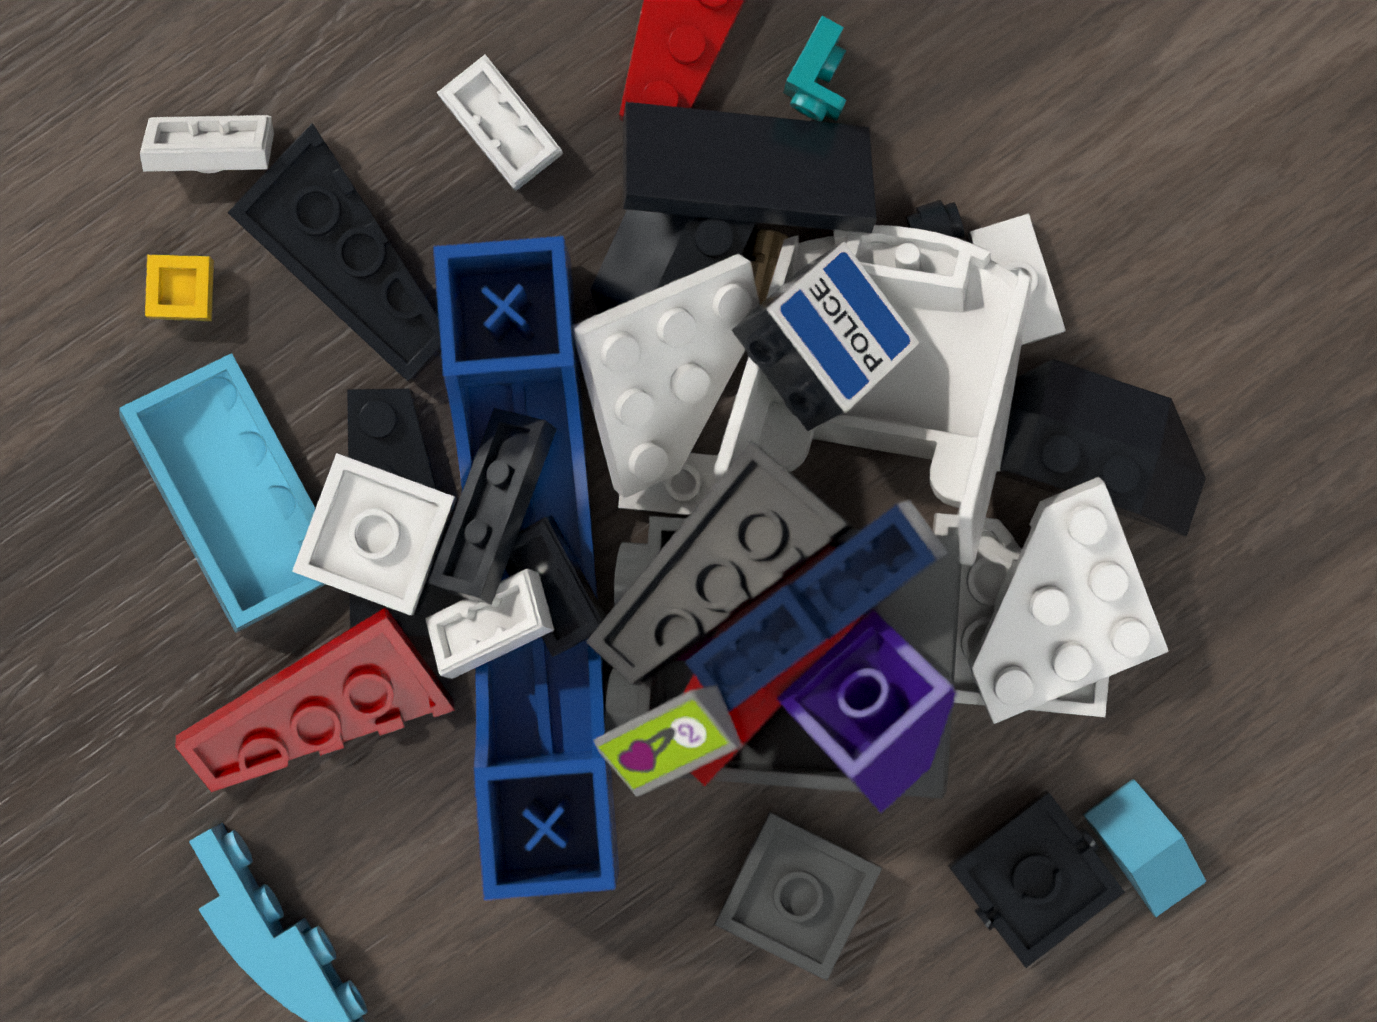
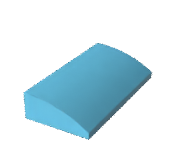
[119,353,326,633]

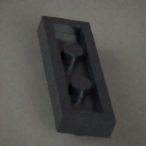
[428,408,557,605]

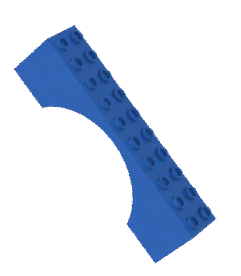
[433,236,619,900]

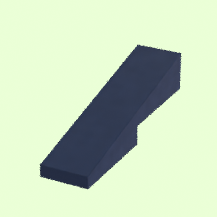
[685,500,948,713]

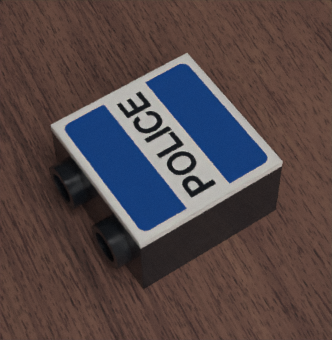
[731,242,919,431]

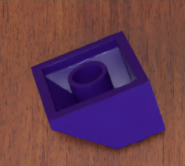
[776,610,957,813]

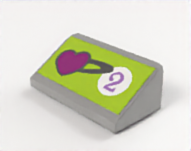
[594,685,742,797]

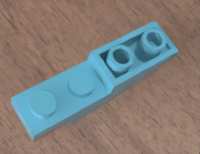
[189,823,368,1022]

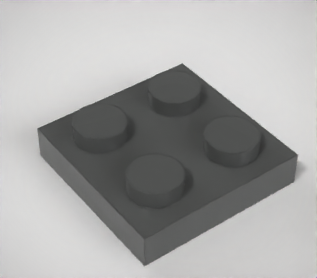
[715,810,882,981]

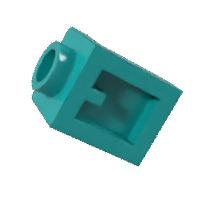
[783,16,847,122]

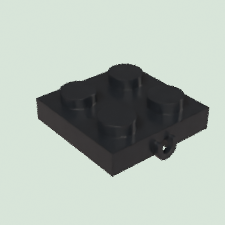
[947,790,1125,968]

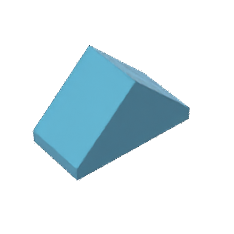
[1083,779,1206,917]

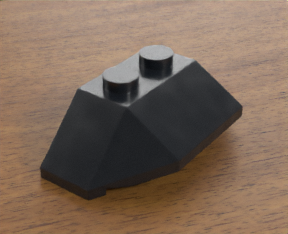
[590,210,758,314]
[996,359,1206,536]

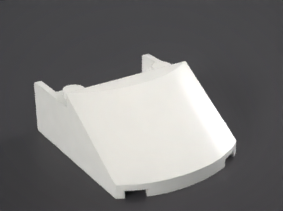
[714,225,1030,565]

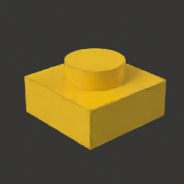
[145,255,214,321]

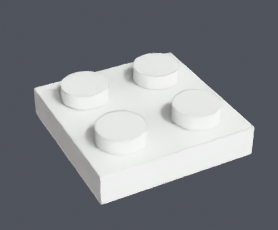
[292,453,457,615]

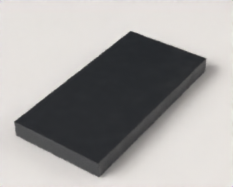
[623,102,877,234]

